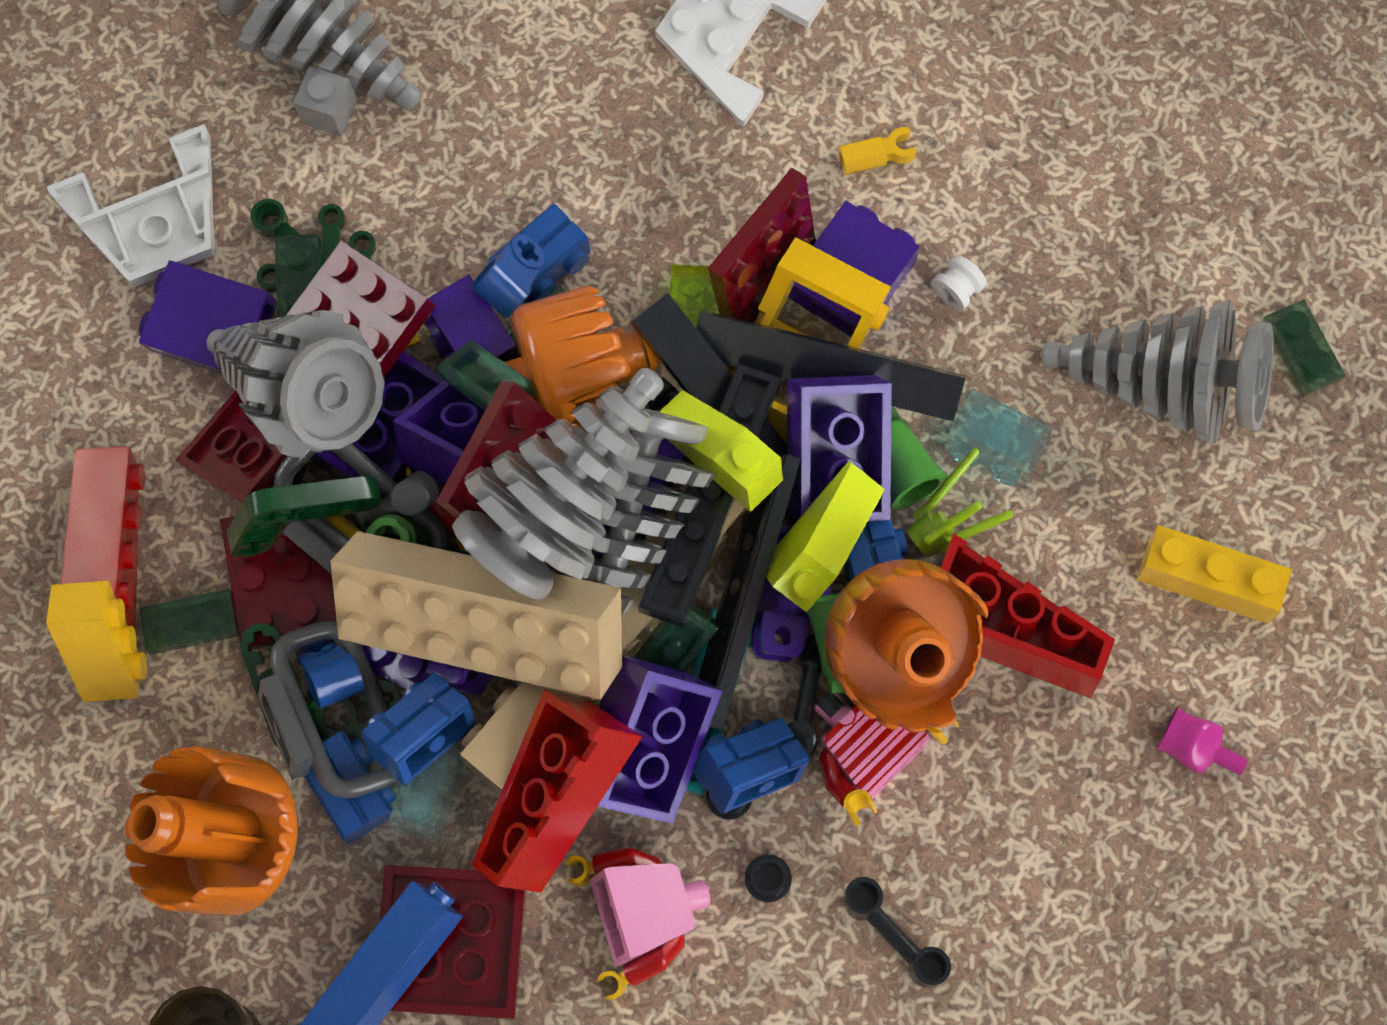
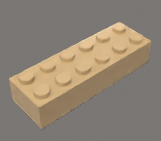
[331,531,622,700]

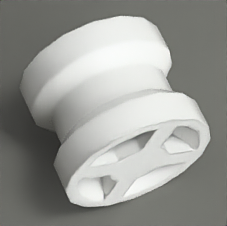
[931,255,987,311]

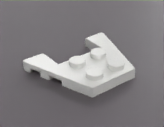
[655,0,827,127]
[47,124,215,288]

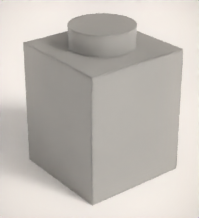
[293,66,357,137]

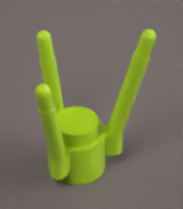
[907,448,1013,557]

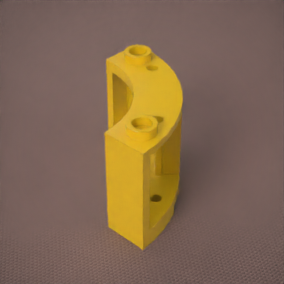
[726,237,891,444]

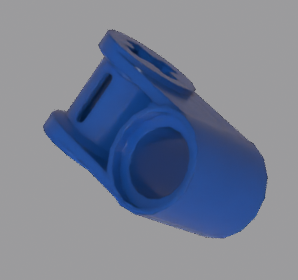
[471,234,544,318]
[295,639,364,709]

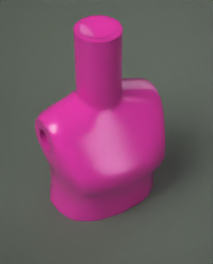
[1156,707,1248,776]

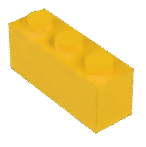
[1136,525,1292,624]
[46,581,147,702]

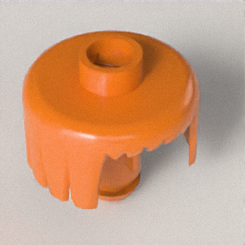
[498,286,660,433]
[825,559,988,732]
[125,746,298,916]

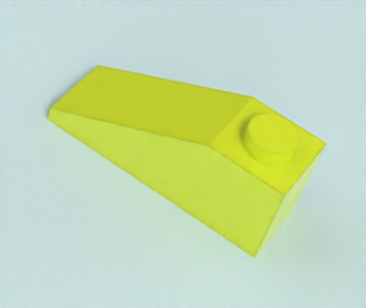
[660,390,783,512]
[766,461,885,612]

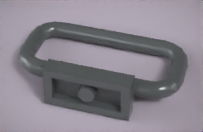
[274,443,449,574]
[258,621,397,799]

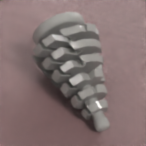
[216,0,422,111]
[1041,300,1274,445]
[207,310,384,458]
[452,368,664,600]
[588,399,716,614]

